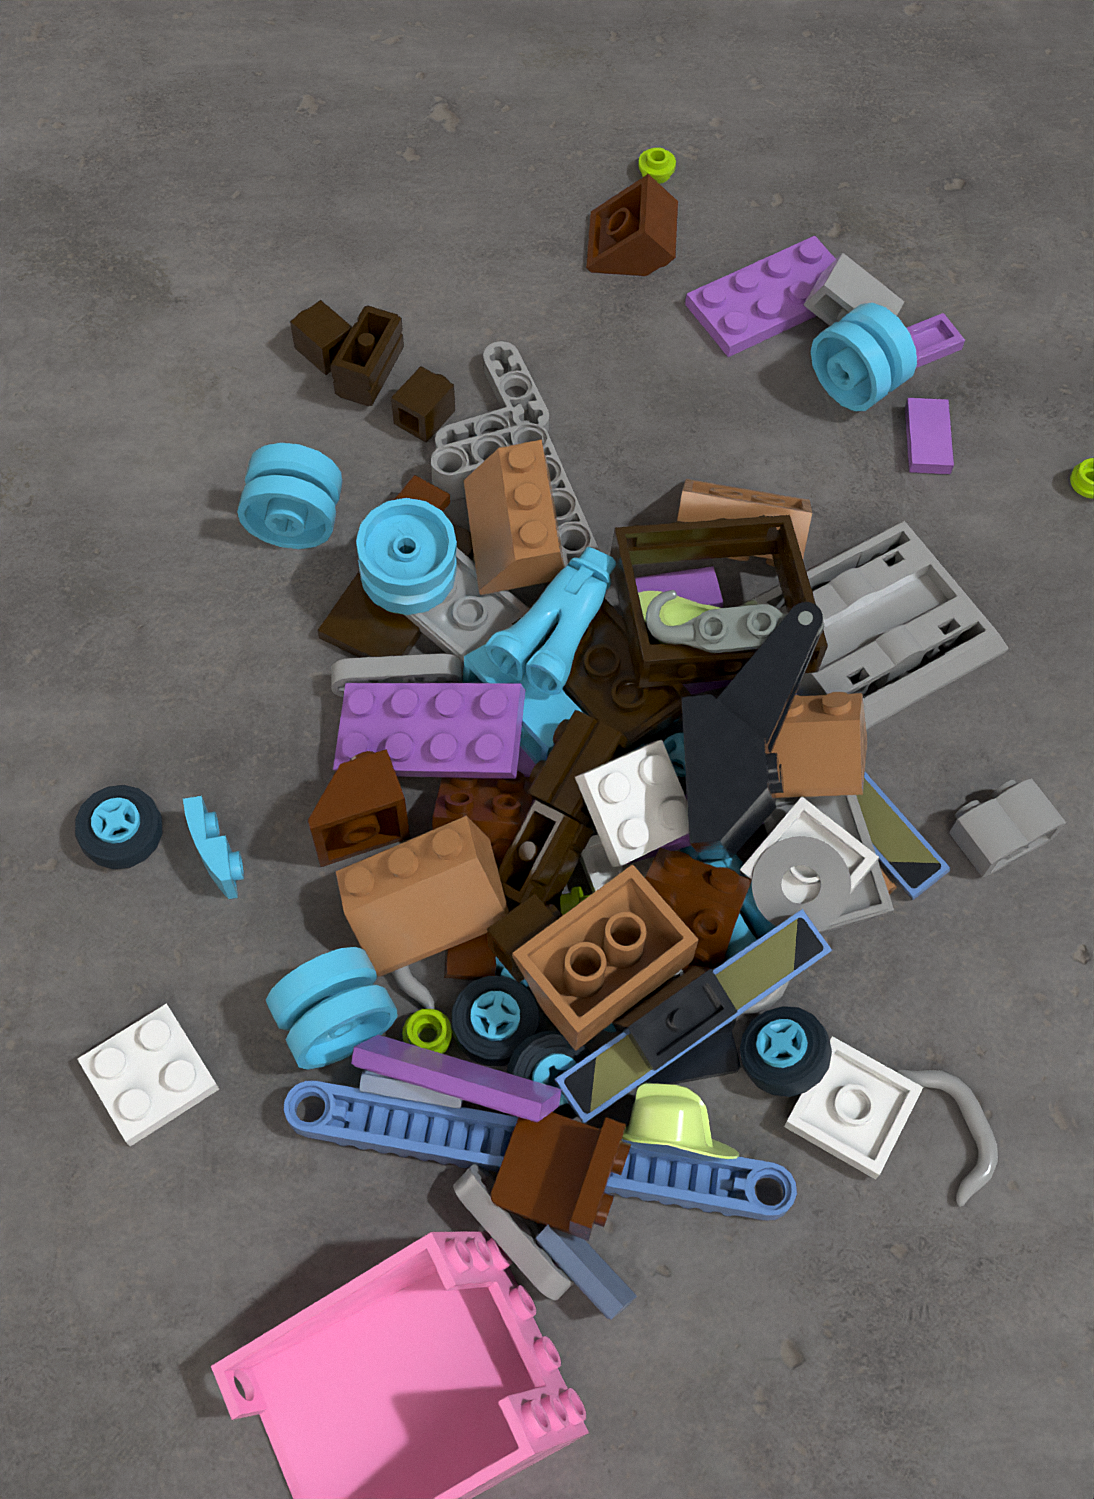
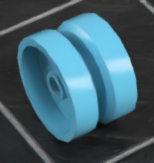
[811,303,917,411]
[237,443,343,549]
[356,498,457,615]
[266,947,398,1070]

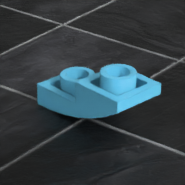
[183,796,244,899]

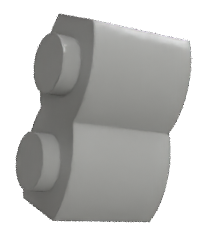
[949,778,1066,878]

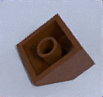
[586,174,678,276]
[308,749,410,867]

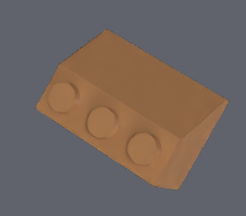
[463,439,565,595]
[677,479,812,567]
[772,692,867,798]
[336,816,509,977]
[512,864,698,1051]

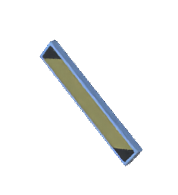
[796,694,950,900]
[554,909,832,1123]

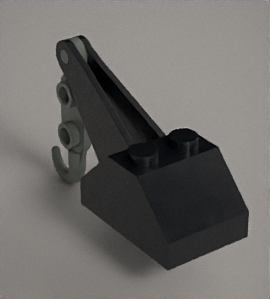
[645,590,824,860]

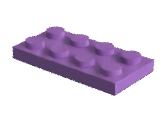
[685,236,836,357]
[333,683,526,779]

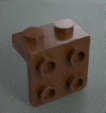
[432,771,533,869]
[645,847,752,971]
[491,1112,631,1241]

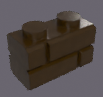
[331,305,404,407]
[528,710,633,826]
[498,800,594,906]

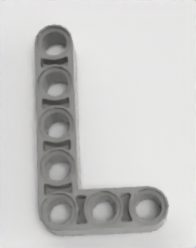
[431,423,606,598]

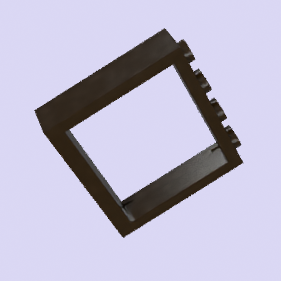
[610,515,828,688]

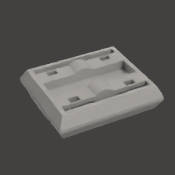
[738,521,1009,730]

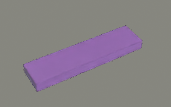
[351,1035,562,1122]

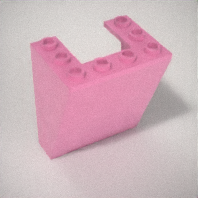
[211,1231,589,1499]

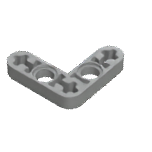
[435,341,549,449]

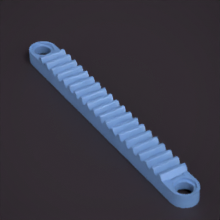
[284,1081,797,1220]

